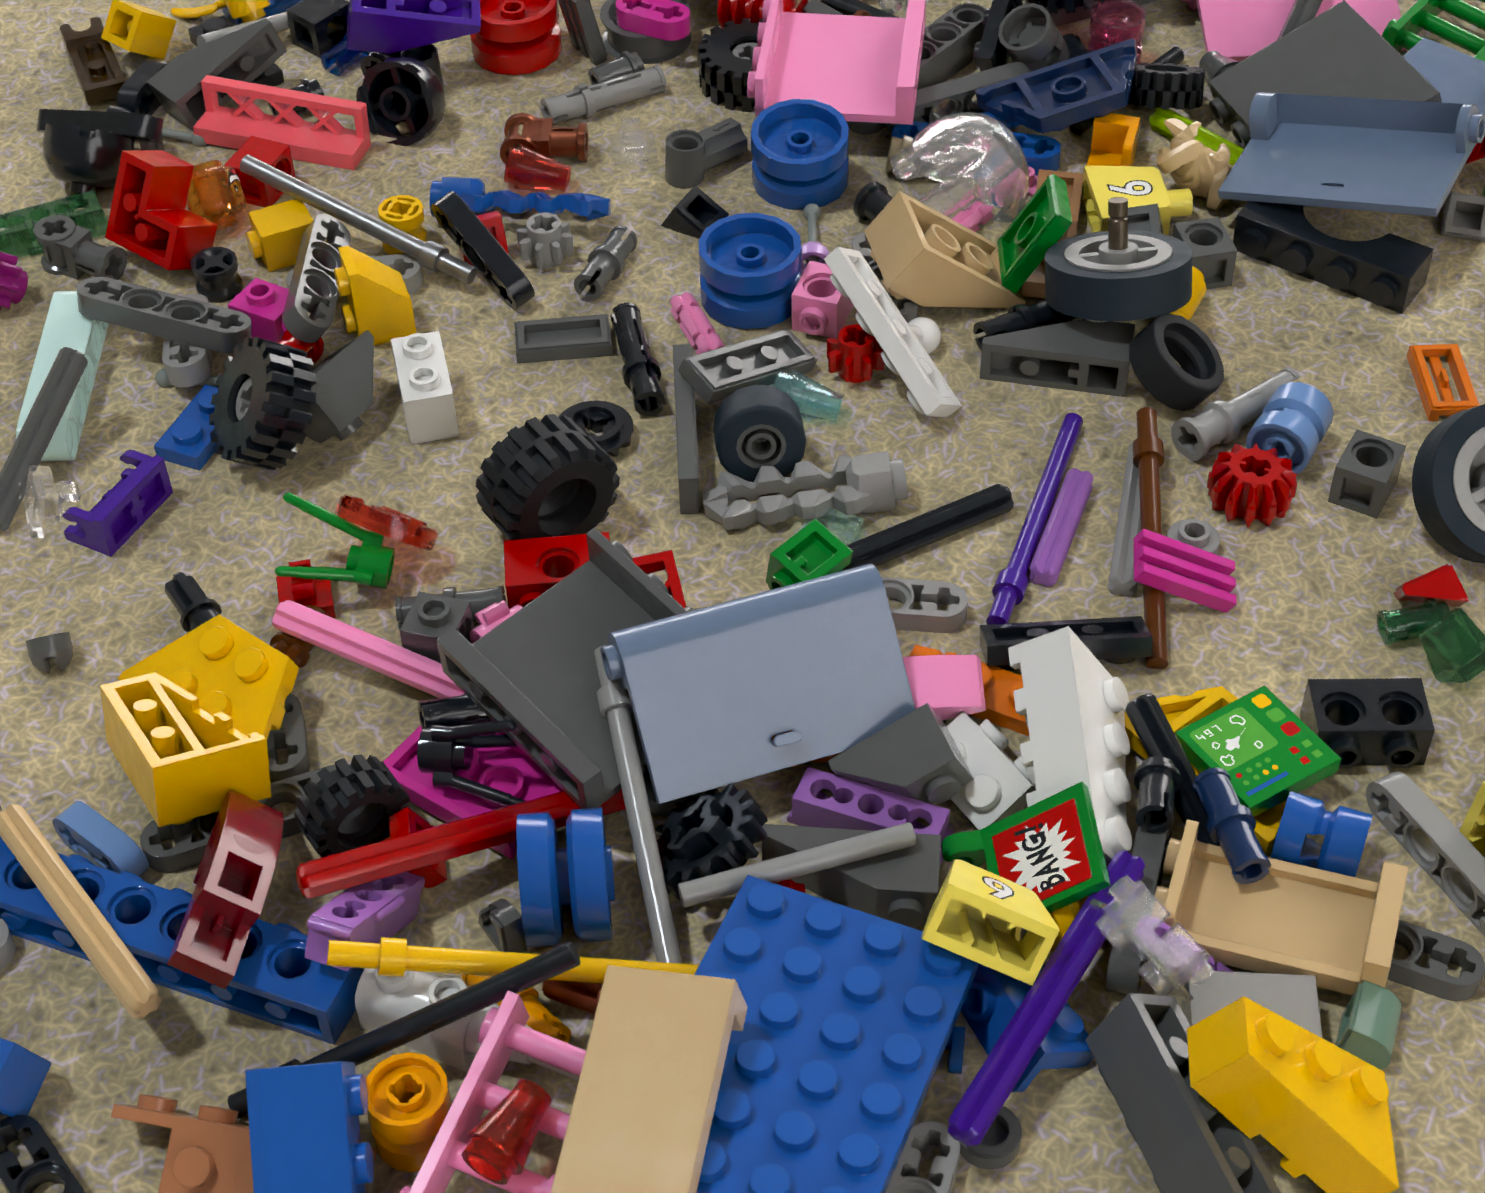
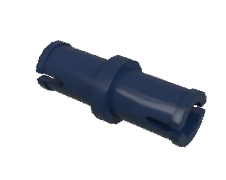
[1192,768,1271,884]

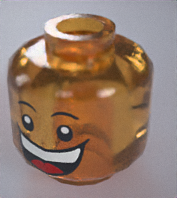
[186,160,247,230]

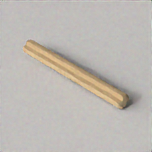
[0,804,162,1019]

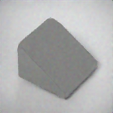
[1440,192,1485,242]

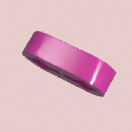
[615,0,691,41]

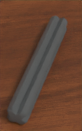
[0,347,88,531]

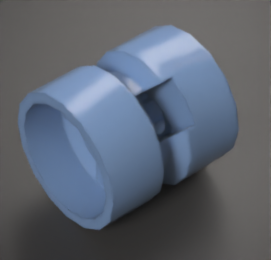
[1246,382,1334,474]

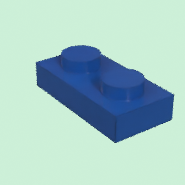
[154,384,219,471]

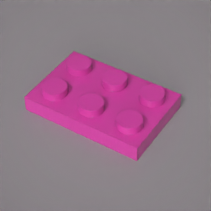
[383,725,563,859]

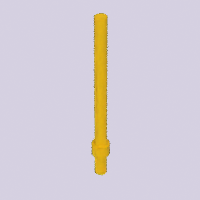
[327,937,699,984]

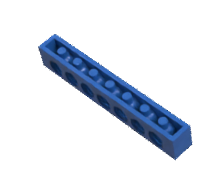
[0,837,365,1045]

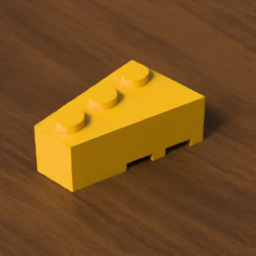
[100,672,272,827]
[1187,996,1399,1193]

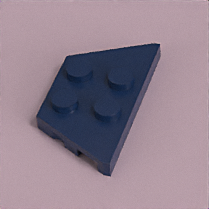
[975,38,1137,134]

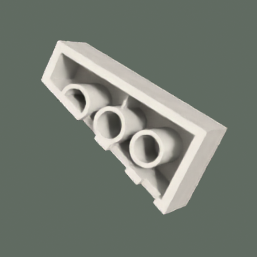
[1008,626,1132,867]

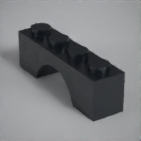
[1233,201,1434,314]

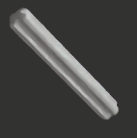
[1108,441,1141,597]

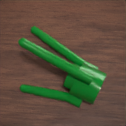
[275,492,395,589]

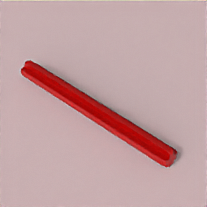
[296,789,626,899]

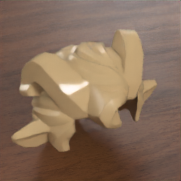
[1156,118,1236,211]

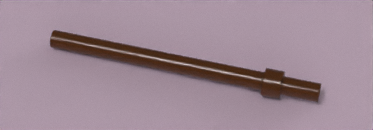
[1132,407,1168,669]

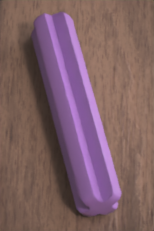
[1029,468,1094,587]

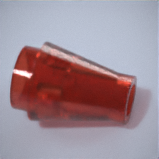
[504,146,572,192]
[462,1079,552,1185]

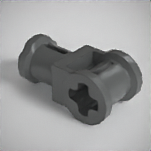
[33,215,127,280]

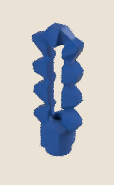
[430,176,611,221]

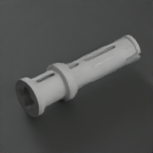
[1171,368,1303,461]

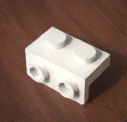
[947,711,1036,830]

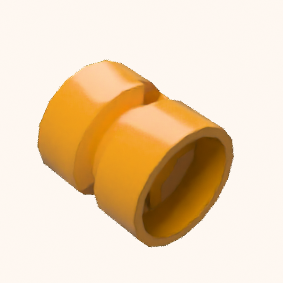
[366,1052,452,1172]

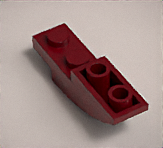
[167,789,284,989]

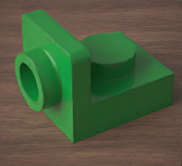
[766,519,853,590]

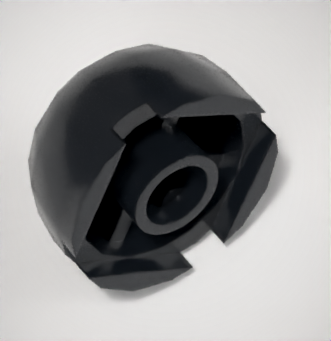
[356,57,446,146]
[43,124,134,197]

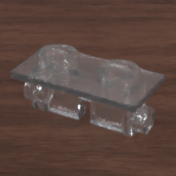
[1089,875,1214,1002]

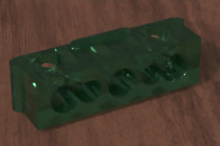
[0,190,108,258]

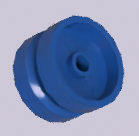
[751,99,849,210]
[698,213,802,329]
[516,807,615,947]

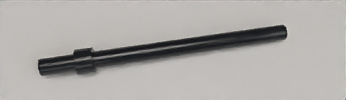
[228,941,581,1119]

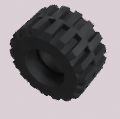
[475,414,620,540]

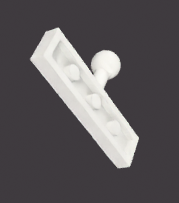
[824,247,962,417]

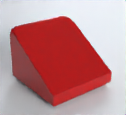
[1394,564,1469,606]

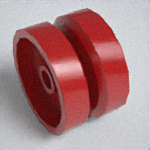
[470,0,562,75]

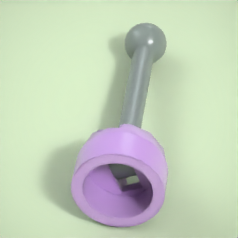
[801,203,830,276]

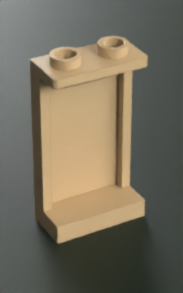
[1150,819,1409,995]
[551,965,748,1193]

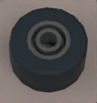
[713,385,806,482]

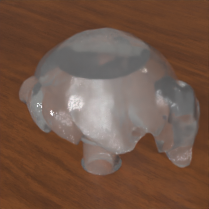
[890,112,1029,223]

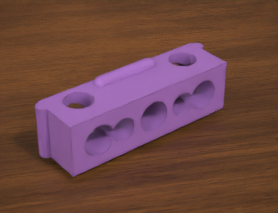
[787,767,954,865]
[304,872,425,971]

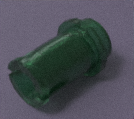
[1377,598,1452,645]

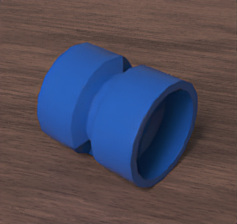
[1271,791,1373,877]

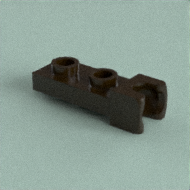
[60,17,126,105]

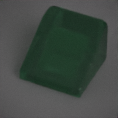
[1418,608,1485,683]

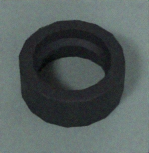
[1129,313,1224,411]

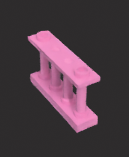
[399,991,586,1193]

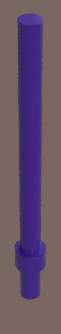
[986,413,1083,625]

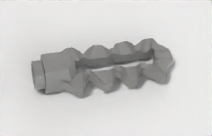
[703,451,908,530]

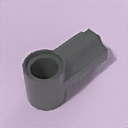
[665,118,748,189]

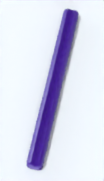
[948,850,1145,1147]

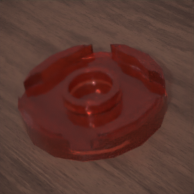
[335,494,440,550]

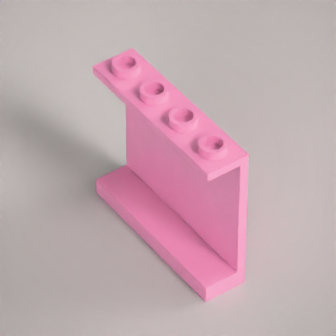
[747,0,926,125]

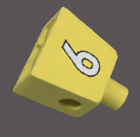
[1081,165,1193,235]
[922,859,1060,986]

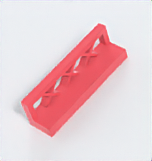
[193,75,371,170]

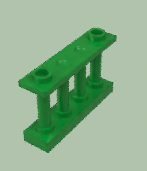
[1382,0,1485,62]

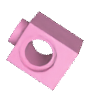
[791,261,854,339]

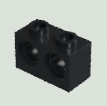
[1300,678,1435,769]

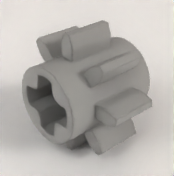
[517,212,574,268]

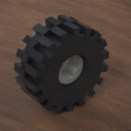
[698,18,762,112]
[209,336,317,470]

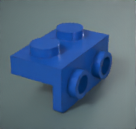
[961,964,1094,1092]

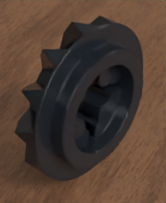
[558,400,634,457]

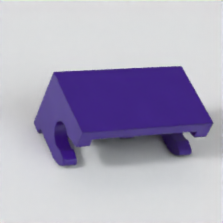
[62,450,173,557]

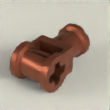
[500,113,589,169]

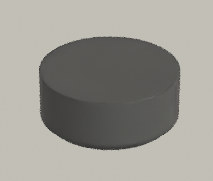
[959,1106,1022,1170]

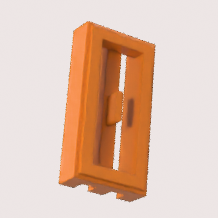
[1407,344,1479,421]

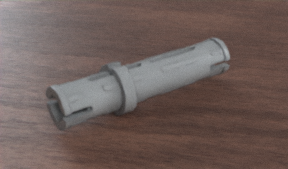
[540,65,666,125]

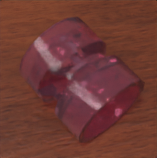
[1087,0,1146,64]

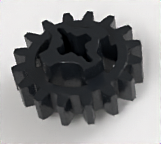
[655,784,768,900]

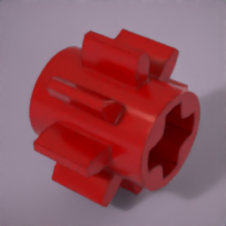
[827,324,885,383]

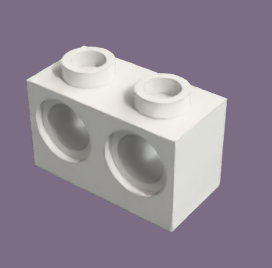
[391,331,459,445]

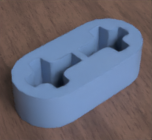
[52,801,149,876]

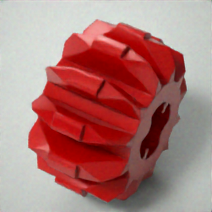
[1207,443,1297,528]

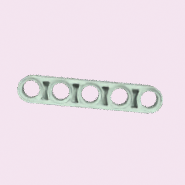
[16,291,109,462]

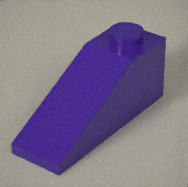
[347,0,481,54]

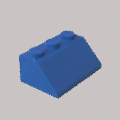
[245,1061,374,1193]

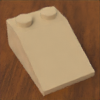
[864,191,1026,309]

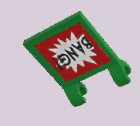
[941,781,1111,913]

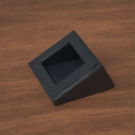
[661,185,729,239]

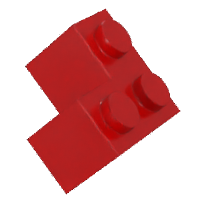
[105,150,218,271]

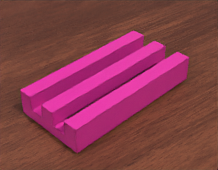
[1133,528,1237,613]

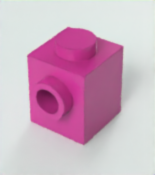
[228,278,289,342]

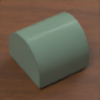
[1335,980,1402,1070]

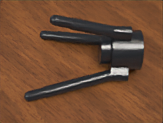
[417,720,526,807]

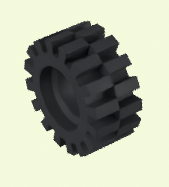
[1127,63,1206,110]
[294,754,411,858]

